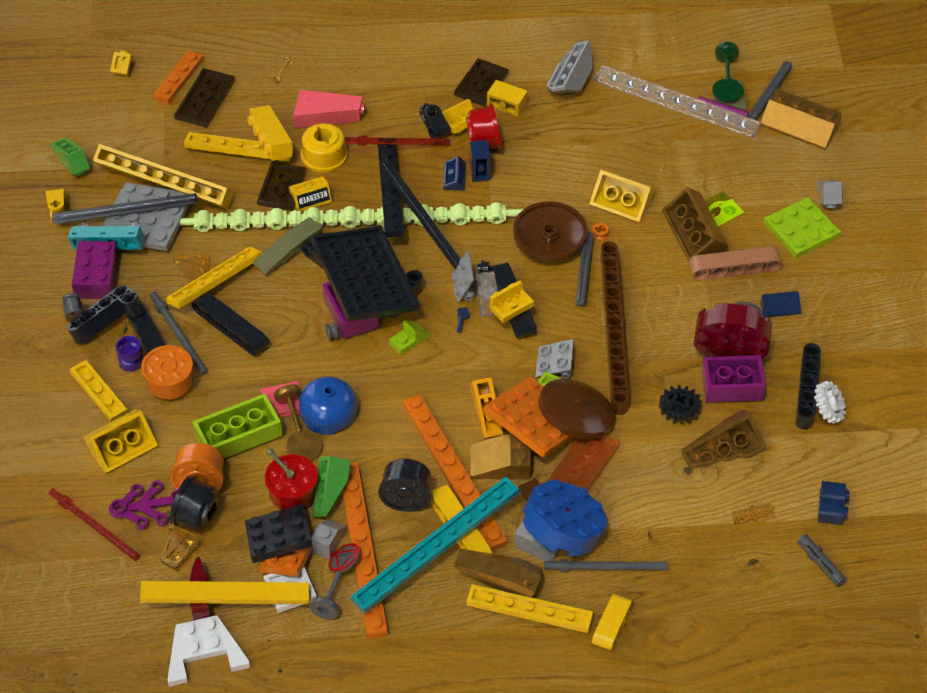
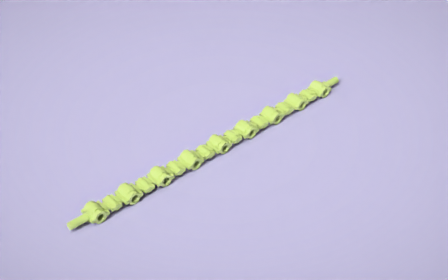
[180,202,523,232]

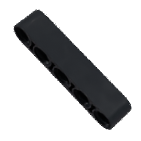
[489,262,536,338]
[191,292,270,356]
[795,343,821,430]

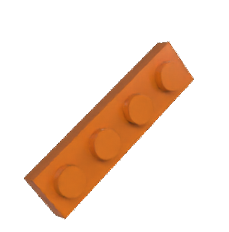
[153,50,204,105]

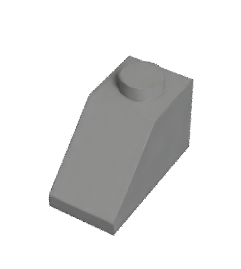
[816,180,842,208]
[311,519,348,559]
[515,522,560,561]

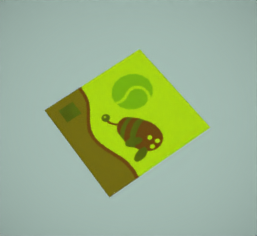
[705,191,744,226]

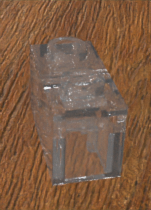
[475,272,498,316]

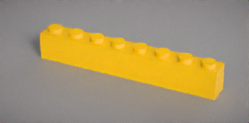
[93,144,234,210]

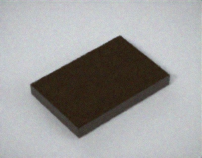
[454,58,509,107]
[257,162,306,211]

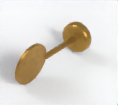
[273,384,322,461]

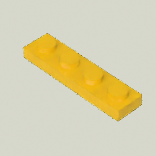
[70,360,128,422]

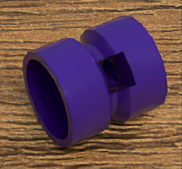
[116,336,143,372]

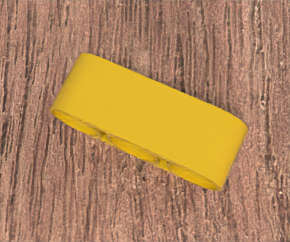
[592,593,633,651]

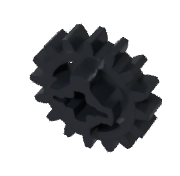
[659,385,702,424]

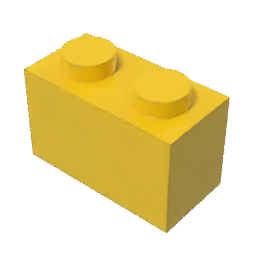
[487,80,528,117]

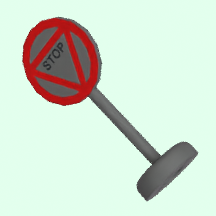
[310,543,361,620]

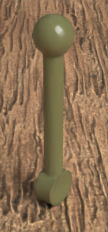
[266,448,295,478]

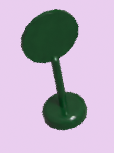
[712,42,744,102]

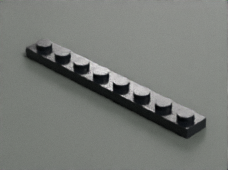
[377,138,404,238]

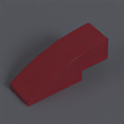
[189,557,210,621]

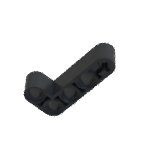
[67,285,145,344]

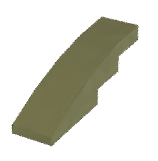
[253,217,323,277]

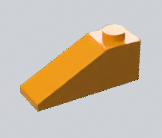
[470,377,503,438]

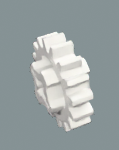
[814,380,846,423]

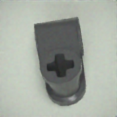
[62,293,84,320]

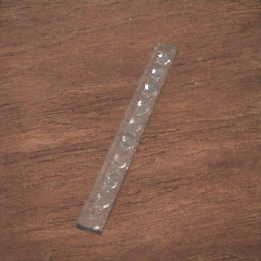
[594,65,762,139]

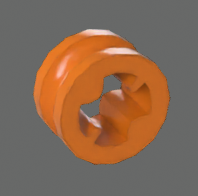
[592,223,609,241]

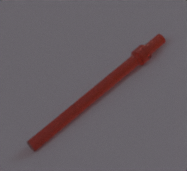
[344,135,450,146]
[49,488,140,561]

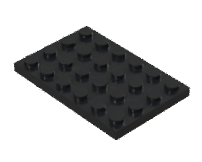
[310,226,420,322]

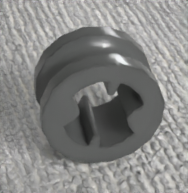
[325,322,339,341]

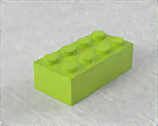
[192,394,282,459]

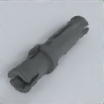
[797,534,847,587]

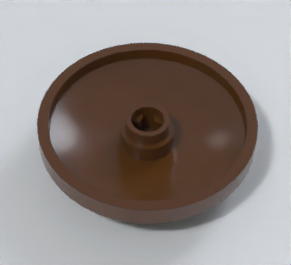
[513,201,587,262]
[538,379,615,439]

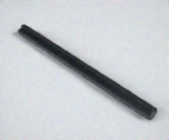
[380,160,461,270]
[52,193,198,224]

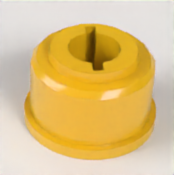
[301,123,348,173]

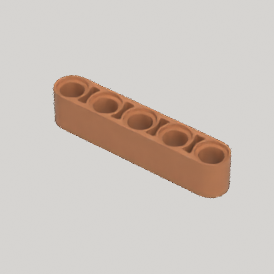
[689,246,782,280]

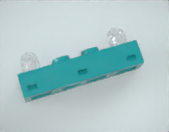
[67,221,146,250]

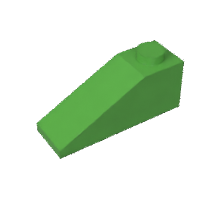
[50,137,90,175]
[312,456,351,517]

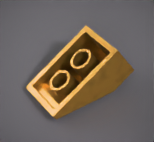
[470,433,531,480]

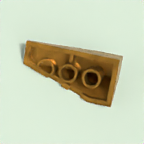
[680,409,767,468]
[453,548,542,597]

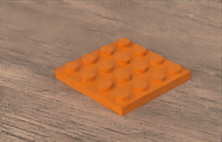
[483,376,574,458]

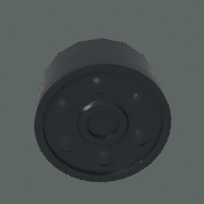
[378,458,432,512]
[169,475,219,532]

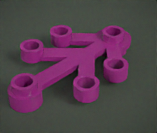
[109,480,178,530]

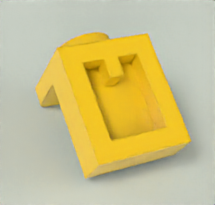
[110,51,134,76]

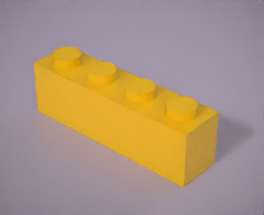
[247,105,292,161]

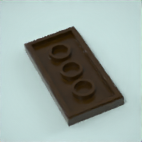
[174,68,235,128]

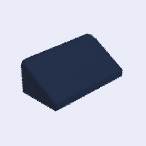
[443,156,466,191]
[760,291,801,318]

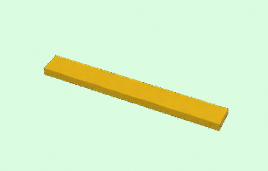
[140,581,309,604]

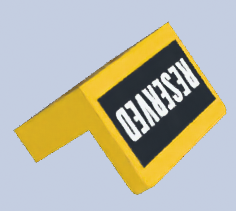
[289,176,332,212]

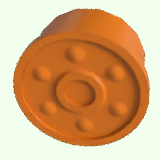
[141,345,193,400]
[170,443,224,491]

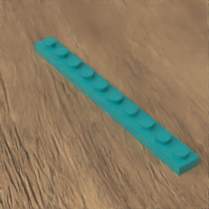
[350,477,519,614]

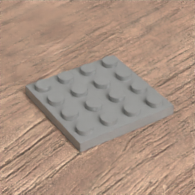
[103,182,190,251]

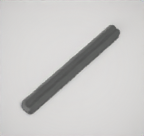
[748,61,792,121]
[575,232,593,307]

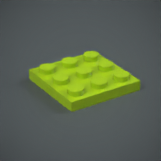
[763,197,841,258]

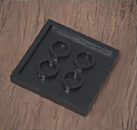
[245,504,313,563]

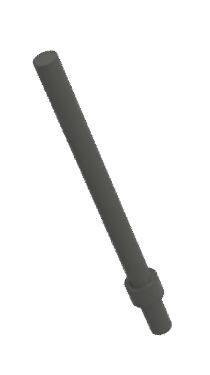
[150,292,208,375]
[544,559,668,572]

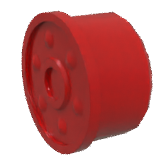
[466,103,503,150]
[264,454,318,509]

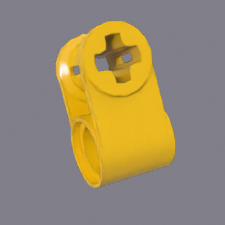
[46,188,67,220]

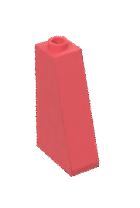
[293,90,365,128]

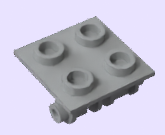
[452,251,475,303]
[535,339,574,379]

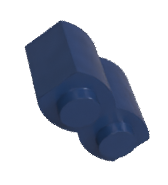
[818,481,850,525]

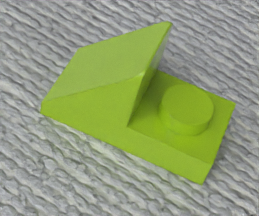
[389,320,430,355]

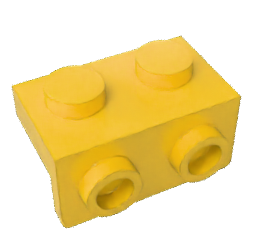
[442,99,473,134]
[490,280,534,323]

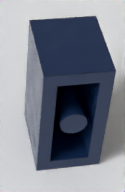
[470,140,490,182]

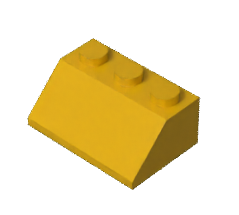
[589,170,656,222]
[83,409,158,473]

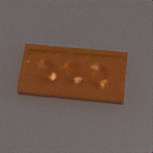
[547,435,620,492]

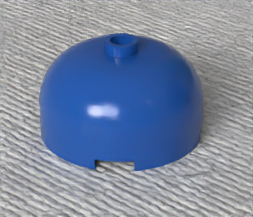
[299,376,358,435]

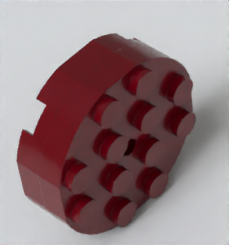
[693,303,772,359]

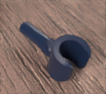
[457,307,468,333]

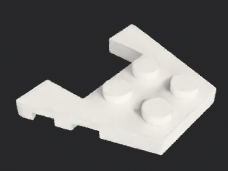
[167,615,250,687]

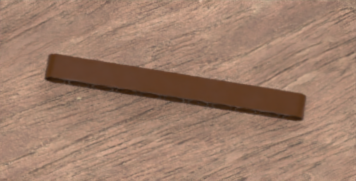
[600,241,629,415]

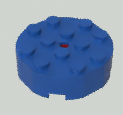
[522,479,607,556]

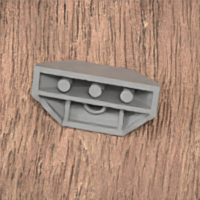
[546,41,593,93]

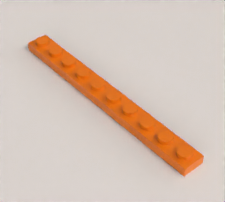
[402,394,507,551]
[342,462,388,638]

